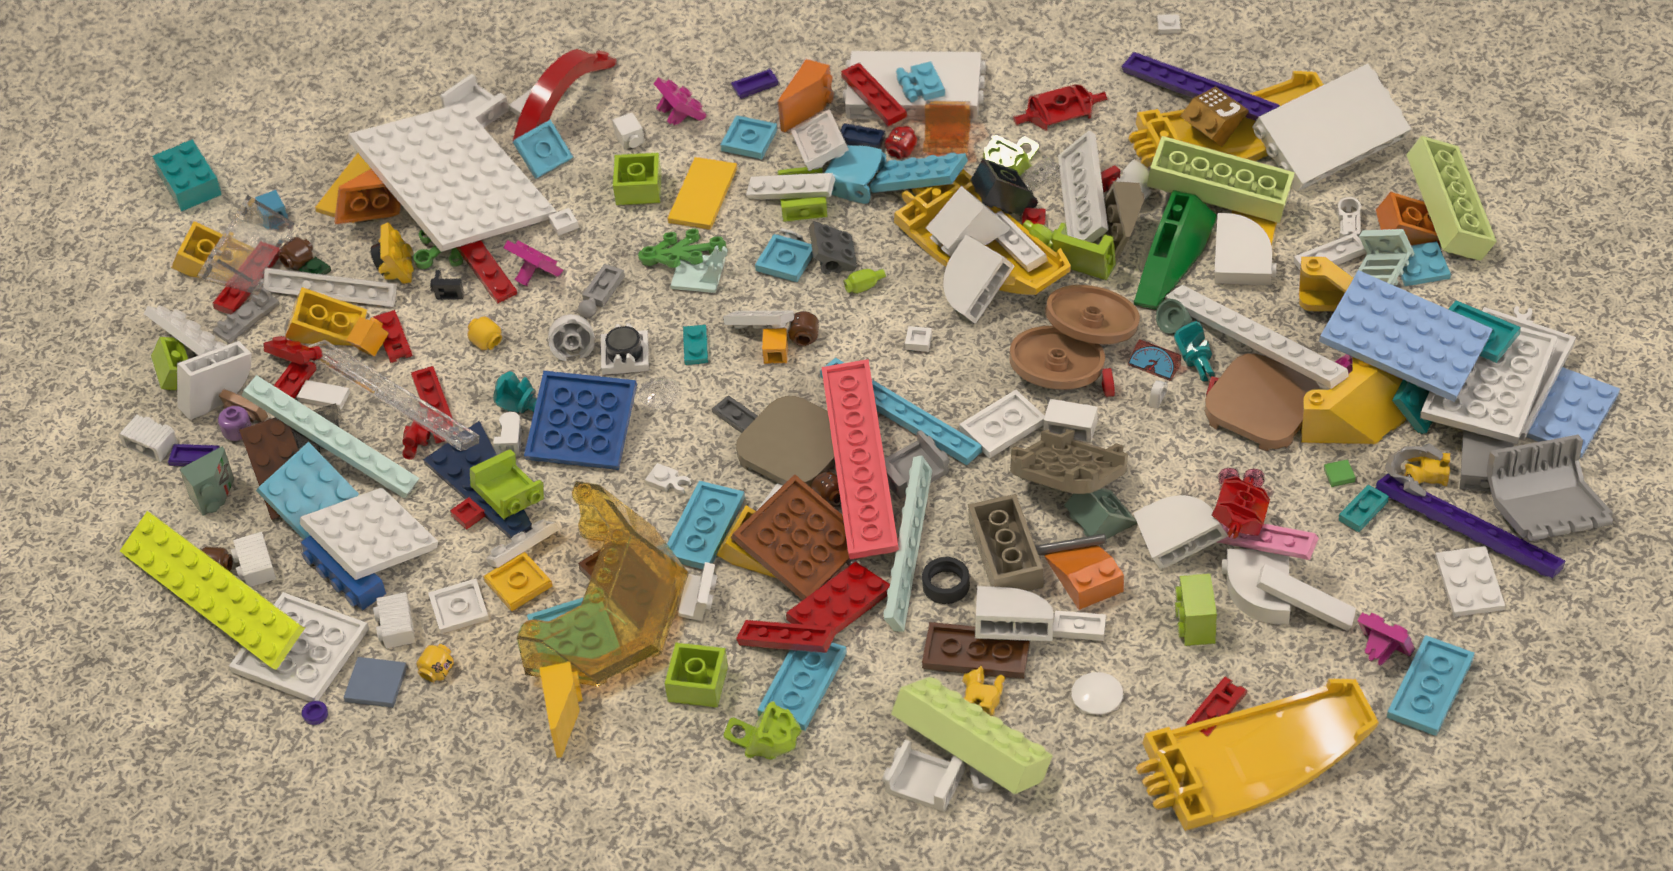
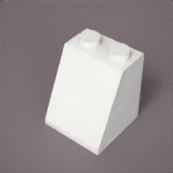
[926,186,1011,257]

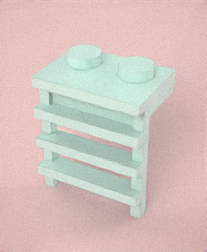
[1354,229,1415,285]

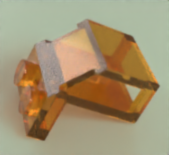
[923,101,971,156]

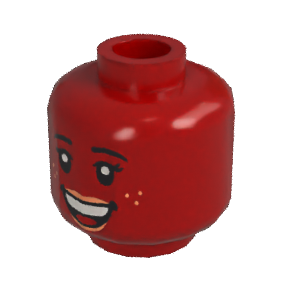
[885,126,918,160]

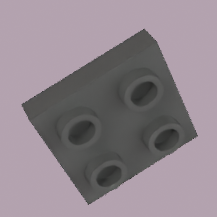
[809,221,857,275]

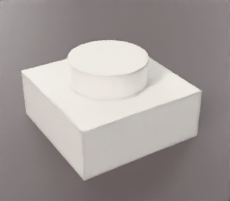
[1157,14,1180,34]
[549,208,579,236]
[905,326,932,352]

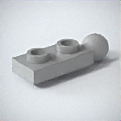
[578,264,625,318]

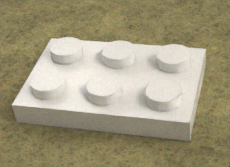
[959,390,1045,459]
[1435,546,1505,617]

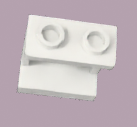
[440,74,509,128]
[883,740,965,812]

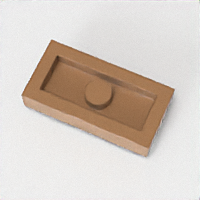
[219,389,268,422]

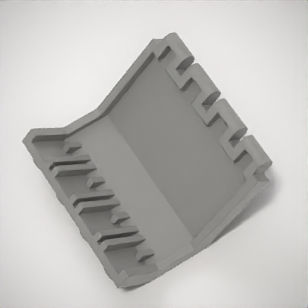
[1486,435,1613,541]

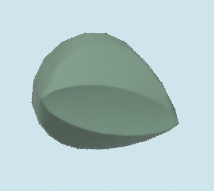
[1156,299,1193,334]

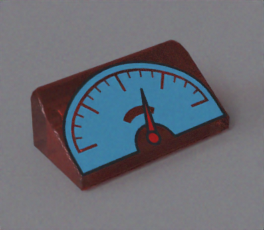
[1128,339,1181,381]

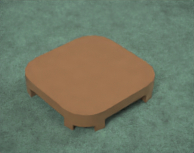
[1204,353,1320,451]

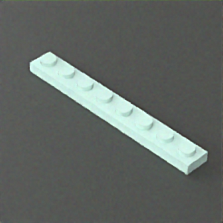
[242,375,419,498]
[884,456,932,632]

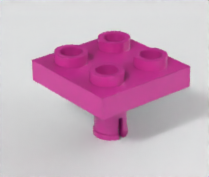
[503,240,564,286]

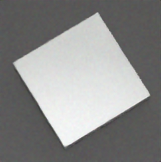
[428,579,489,634]

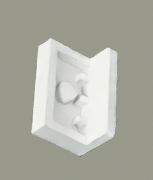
[678,562,718,621]

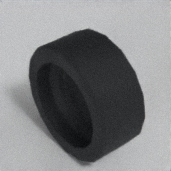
[922,557,970,604]

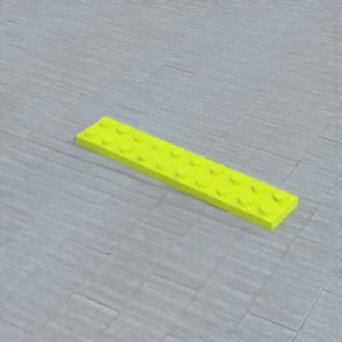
[120,511,305,670]

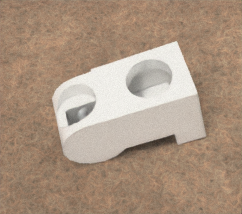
[494,412,522,456]

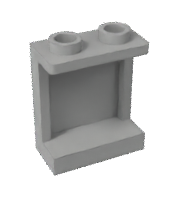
[884,430,950,499]
[1459,430,1513,492]

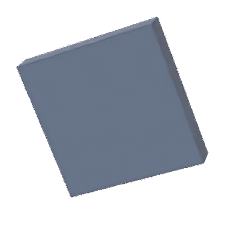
[343,657,407,708]

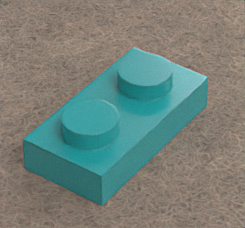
[683,324,708,365]
[1338,484,1389,532]

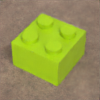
[613,152,662,205]
[1174,573,1217,646]
[664,643,728,708]

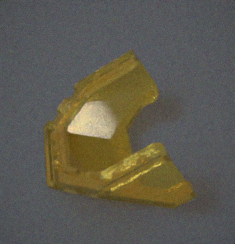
[517,481,688,687]

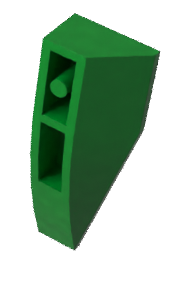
[1134,190,1217,310]

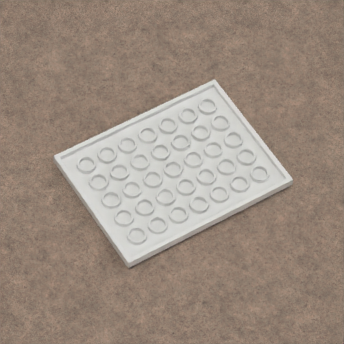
[348,103,556,252]

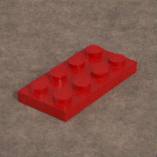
[786,561,890,634]

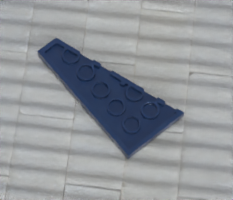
[423,421,533,539]

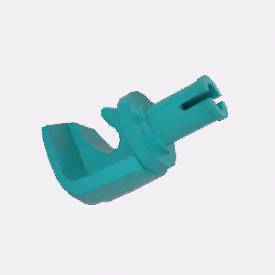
[1174,321,1215,382]
[493,371,537,414]

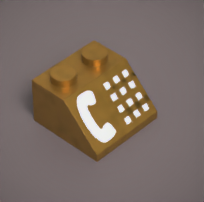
[1180,87,1249,147]

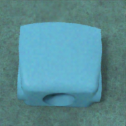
[825,146,887,204]

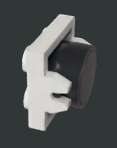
[601,323,649,375]

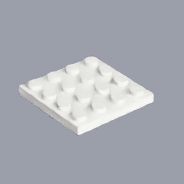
[300,488,438,580]
[229,592,369,702]

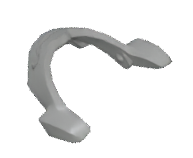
[1385,443,1443,497]

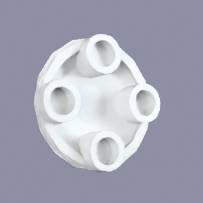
[1072,672,1123,715]

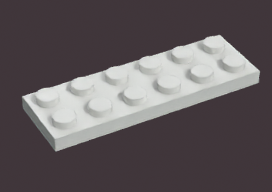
[1058,130,1108,243]

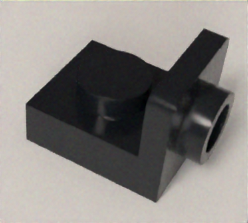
[430,270,464,300]

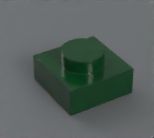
[299,256,332,275]

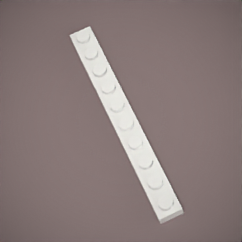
[1165,285,1349,389]

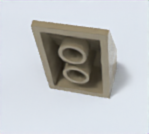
[1104,181,1145,262]

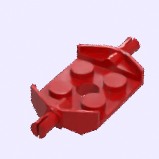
[1013,84,1107,131]
[1211,476,1270,539]

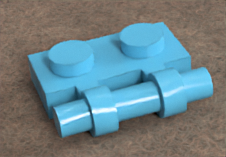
[896,61,945,102]

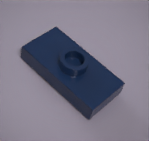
[840,123,886,149]

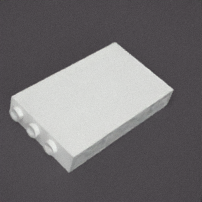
[843,51,986,120]
[1253,64,1411,192]

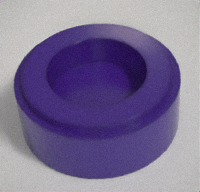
[301,701,328,725]

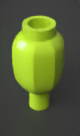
[1023,220,1054,250]
[843,269,886,294]

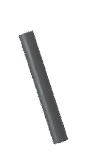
[1035,534,1107,555]

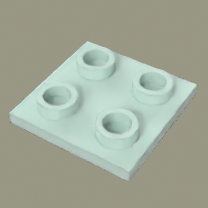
[670,246,728,293]

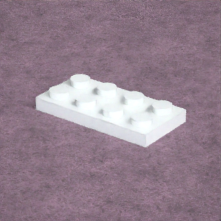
[791,109,849,171]
[144,306,226,355]

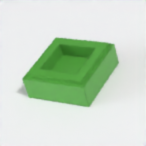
[1324,459,1356,487]

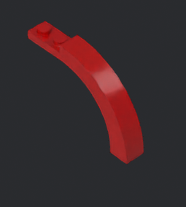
[512,48,617,141]

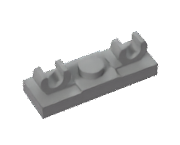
[213,287,280,344]

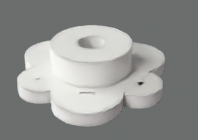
[779,228,804,240]

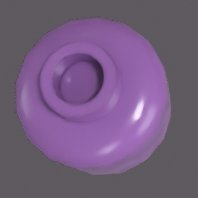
[218,406,252,441]

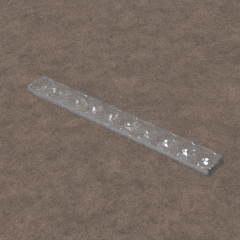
[308,340,480,451]

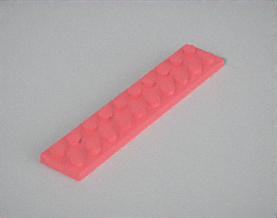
[821,359,899,559]

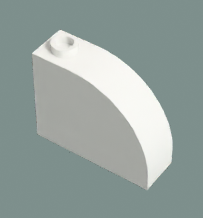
[1215,213,1277,285]
[943,235,1015,323]
[177,341,252,420]
[1133,495,1228,569]
[1222,549,1290,624]
[975,586,1053,641]

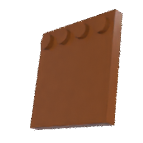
[731,474,849,600]

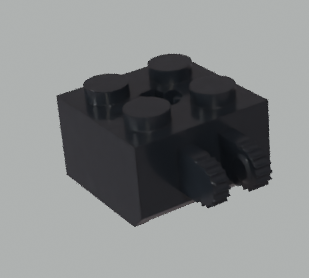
[970,158,1038,216]

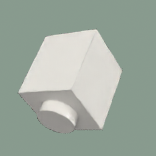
[612,112,645,150]

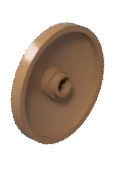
[1045,285,1140,344]
[1009,326,1105,389]

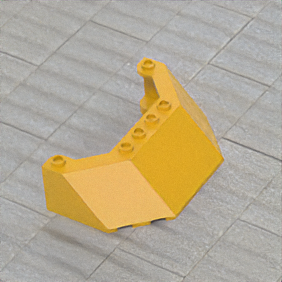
[1299,257,1406,444]

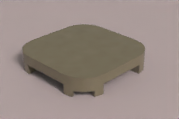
[736,396,835,487]
[1010,429,1128,494]

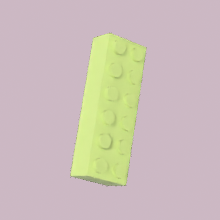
[1147,136,1295,223]
[1407,136,1497,261]
[891,677,1053,794]

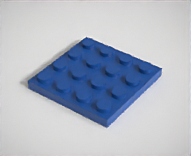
[524,370,637,470]

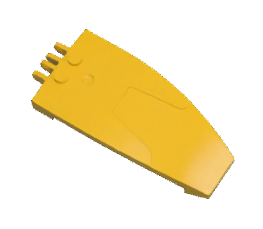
[1128,71,1324,167]
[894,169,1071,295]
[1136,679,1379,831]

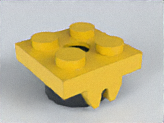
[370,222,414,284]

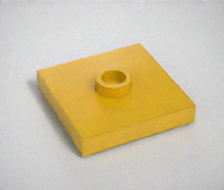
[483,551,553,612]

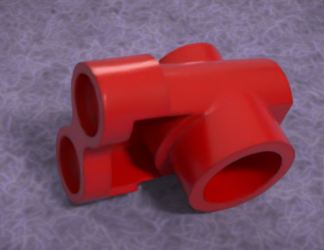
[402,420,431,460]

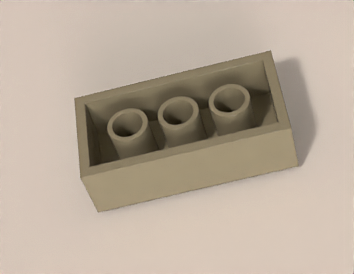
[968,494,1044,591]

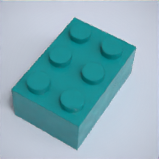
[152,139,222,212]

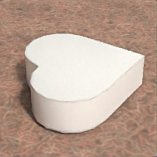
[1149,380,1168,409]
[969,765,995,793]

